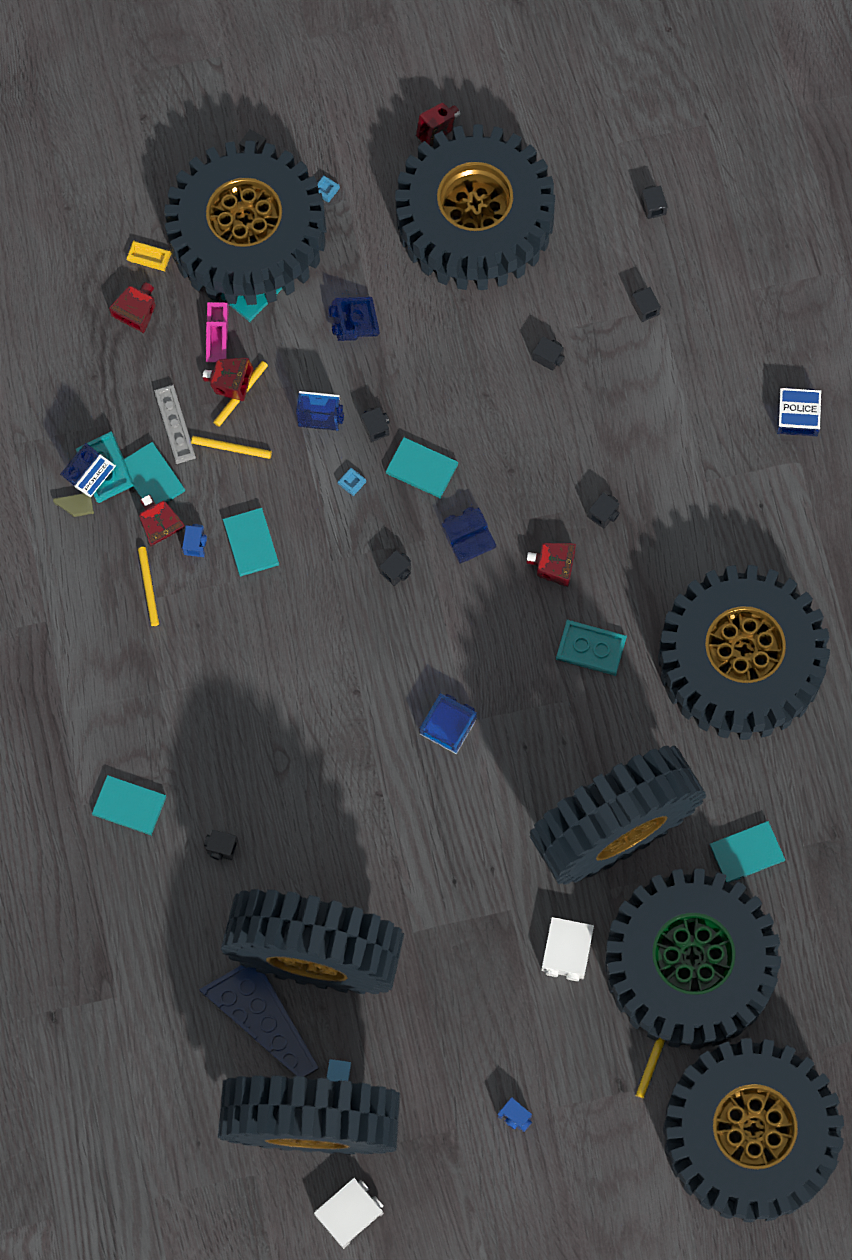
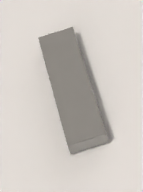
[154,385,196,464]

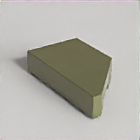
[53,493,94,517]

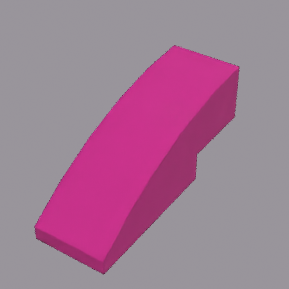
[206,302,229,362]

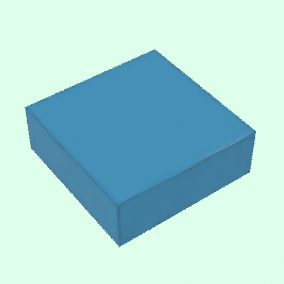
[318,175,340,203]
[338,468,366,496]
[327,1059,351,1081]

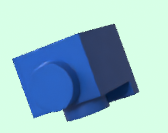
[182,524,207,557]
[498,1098,532,1132]

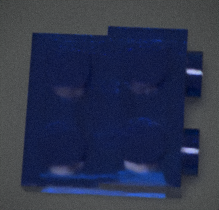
[328,297,380,341]
[442,507,496,564]

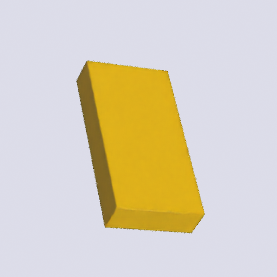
[127,241,171,271]

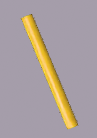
[213,361,268,427]
[191,436,272,459]
[138,547,159,626]
[636,1038,665,1099]

